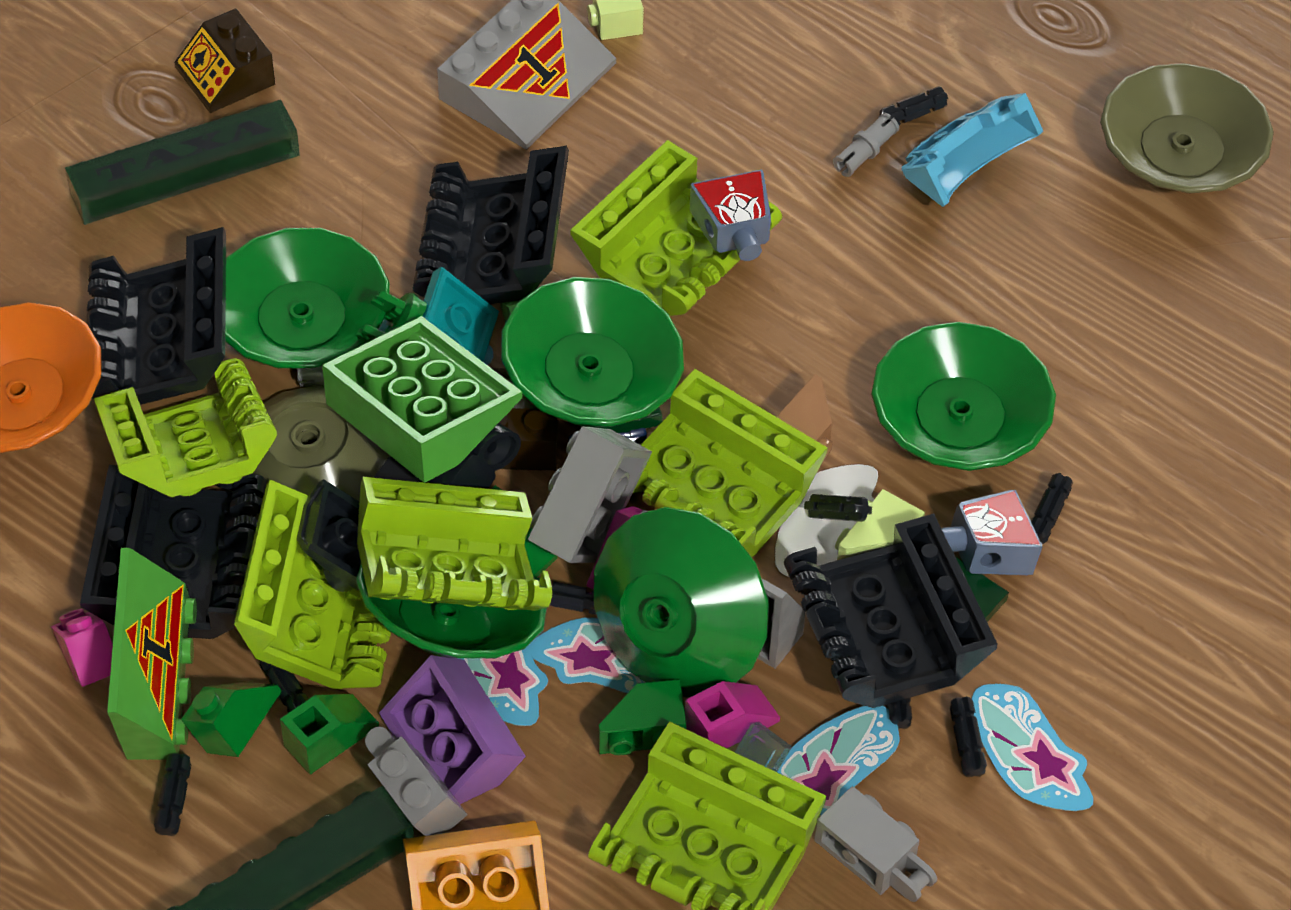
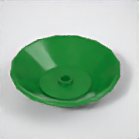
[225,228,390,368]
[501,277,684,427]
[871,322,1056,471]
[594,507,769,697]
[356,563,547,659]

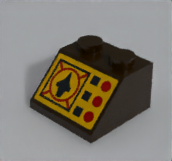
[174,8,275,113]

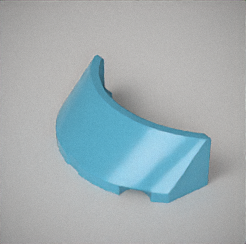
[902,93,1043,207]

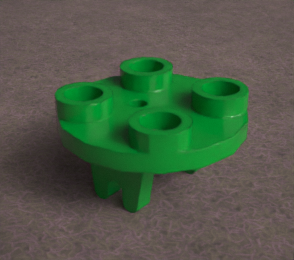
[355,291,427,343]

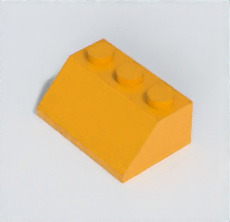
[403,820,549,910]

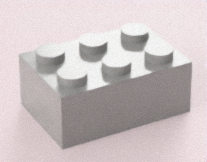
[528,426,652,563]

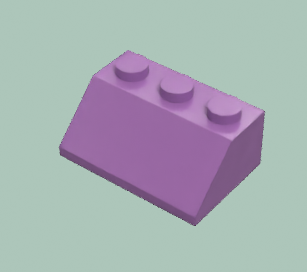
[379,655,526,804]

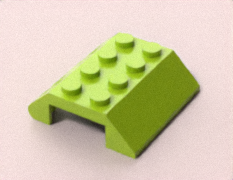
[570,140,782,316]
[94,358,277,497]
[633,369,828,557]
[357,477,552,611]
[234,480,391,689]
[588,721,826,910]

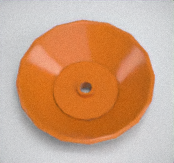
[0,302,101,453]

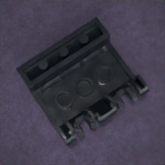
[412,145,569,304]
[86,227,226,405]
[80,464,267,639]
[784,514,998,708]

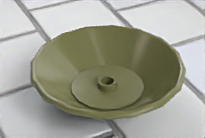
[1100,63,1274,194]
[226,385,390,520]

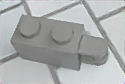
[365,727,468,836]
[814,786,937,902]

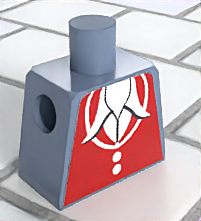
[690,169,771,261]
[941,490,1043,575]

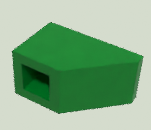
[598,679,686,756]
[280,694,379,775]

